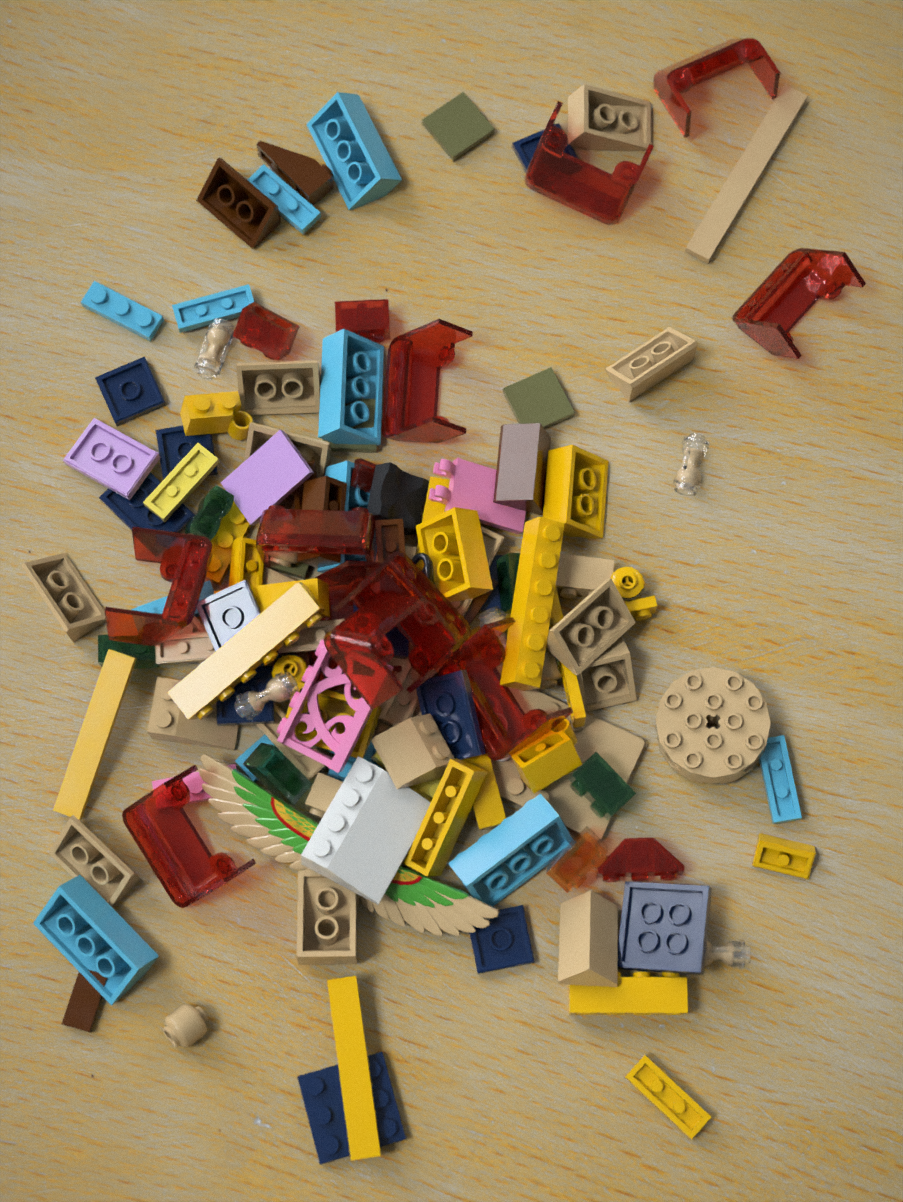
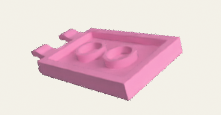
[428,458,526,534]

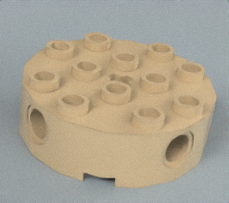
[655,667,771,784]

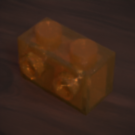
[546,826,608,893]

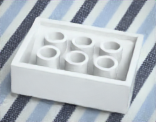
[301,756,431,905]

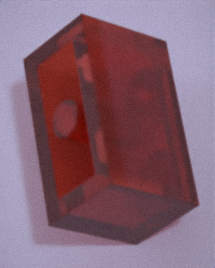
[335,299,390,343]
[233,302,300,361]

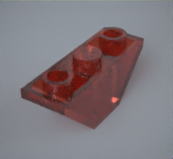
[596,838,684,882]

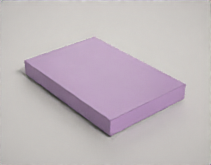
[63,418,161,500]
[221,430,314,526]

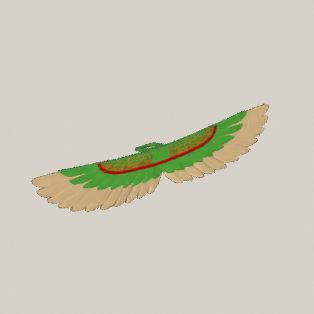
[198,754,499,936]

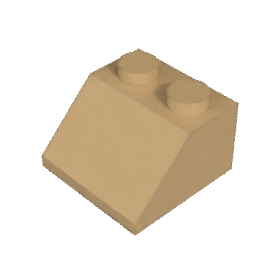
[577,637,637,712]
[371,714,455,789]

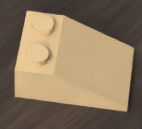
[568,84,651,151]
[147,677,239,751]
[297,871,357,965]

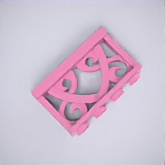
[276,636,394,773]

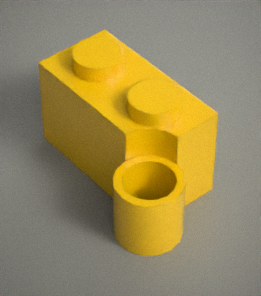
[180,391,252,440]
[510,718,582,794]

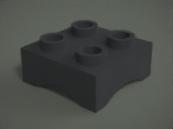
[366,462,429,535]

